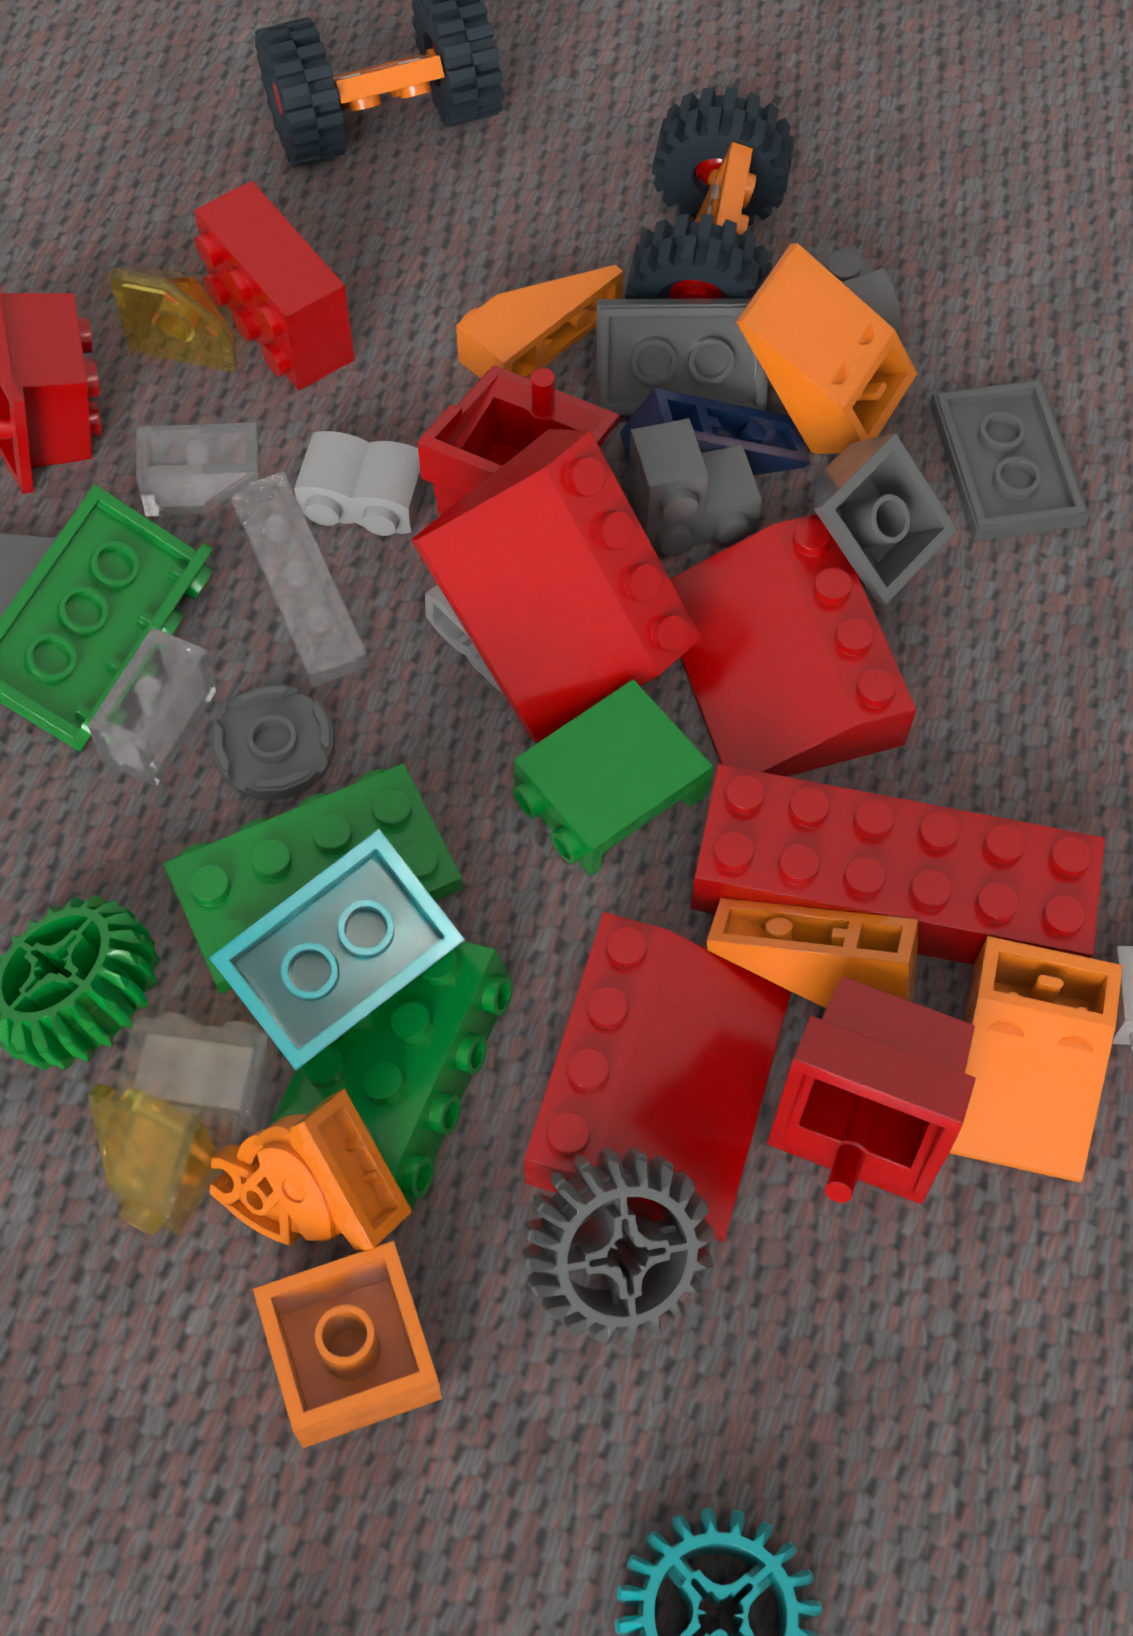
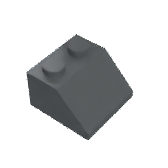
[814,433,958,606]

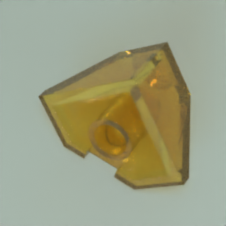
[109,266,239,373]
[88,1083,221,1237]

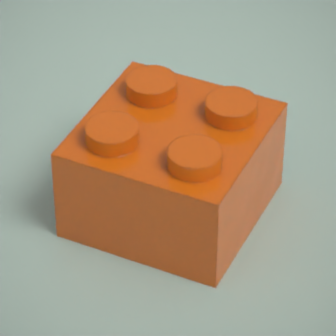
[253,1241,443,1448]

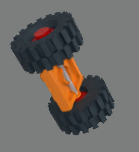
[255,0,504,168]
[625,87,794,299]

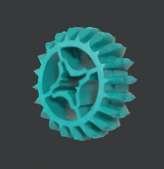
[614,1508,822,1636]

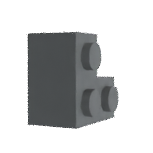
[627,418,762,555]

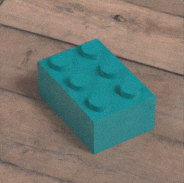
[210,829,465,1070]

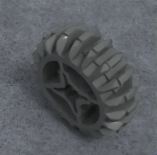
[521,1146,716,1344]

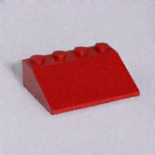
[411,429,701,743]
[670,513,916,777]
[524,912,791,1242]

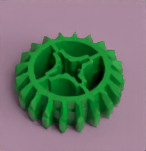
[0,895,161,1071]

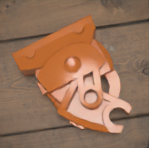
[210,1088,412,1251]

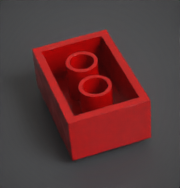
[194,180,355,391]

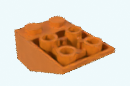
[736,243,918,454]
[950,936,1123,1183]

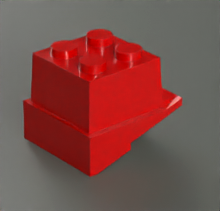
[0,285,101,494]
[418,365,620,516]
[766,976,976,1205]

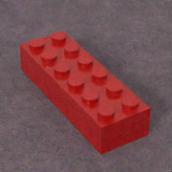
[690,764,1105,965]

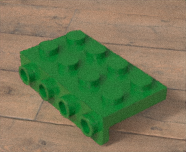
[0,484,214,752]
[163,763,463,994]
[269,941,513,1210]

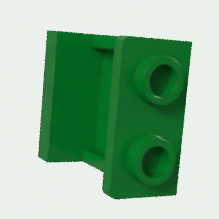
[512,679,713,876]

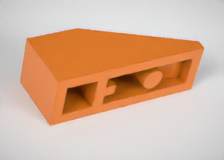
[456,265,623,379]
[707,898,918,1008]

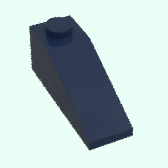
[620,388,810,476]

